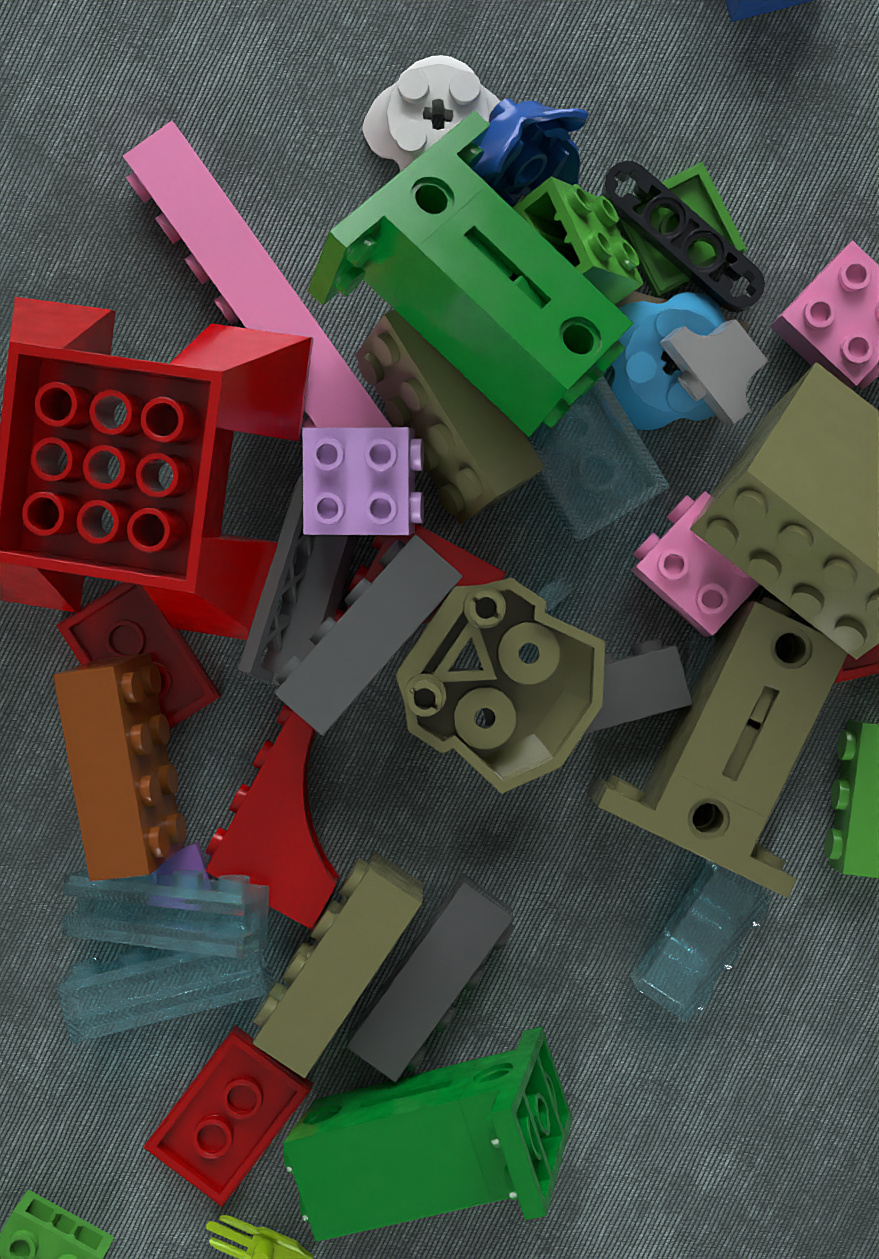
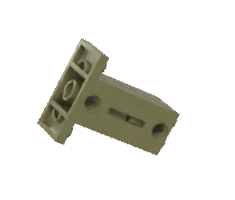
[587,597,848,898]

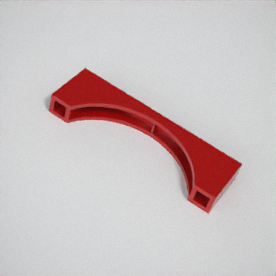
[205,523,506,929]

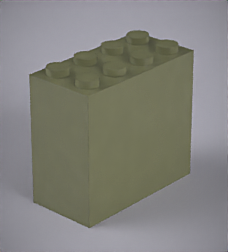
[689,362,879,659]

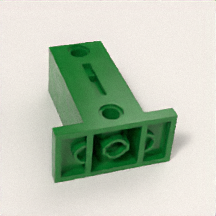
[308,110,634,437]
[283,1026,573,1242]

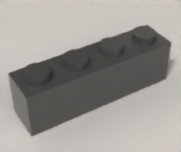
[274,534,463,737]
[482,638,693,734]
[346,873,515,1082]

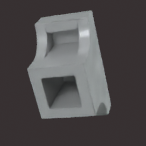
[659,319,769,424]

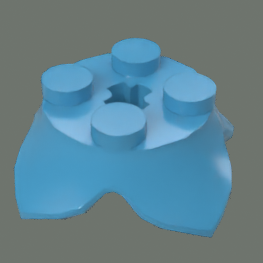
[610,292,726,430]

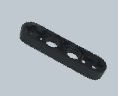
[602,161,765,313]

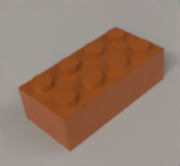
[53,653,187,881]

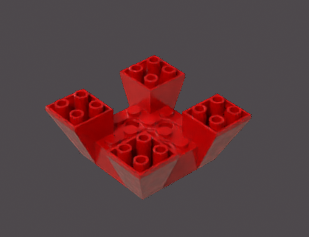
[0,297,314,640]

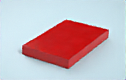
[56,582,222,729]
[143,1025,313,1207]

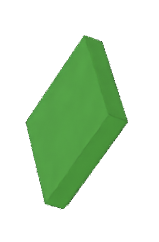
[617,161,747,298]

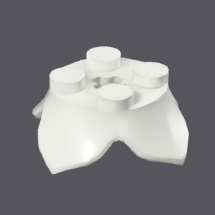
[362,55,500,172]

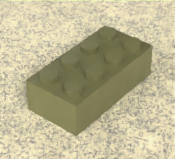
[355,309,545,525]
[252,851,423,1078]

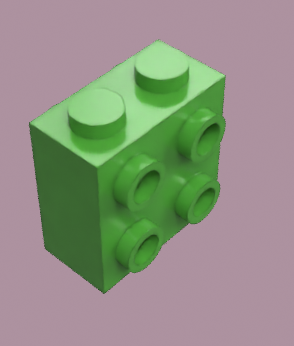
[512,176,644,305]
[0,1189,114,1259]

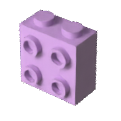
[302,427,424,535]

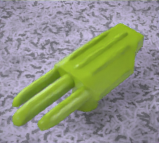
[206,1215,314,1259]

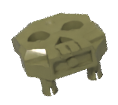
[395,577,606,794]

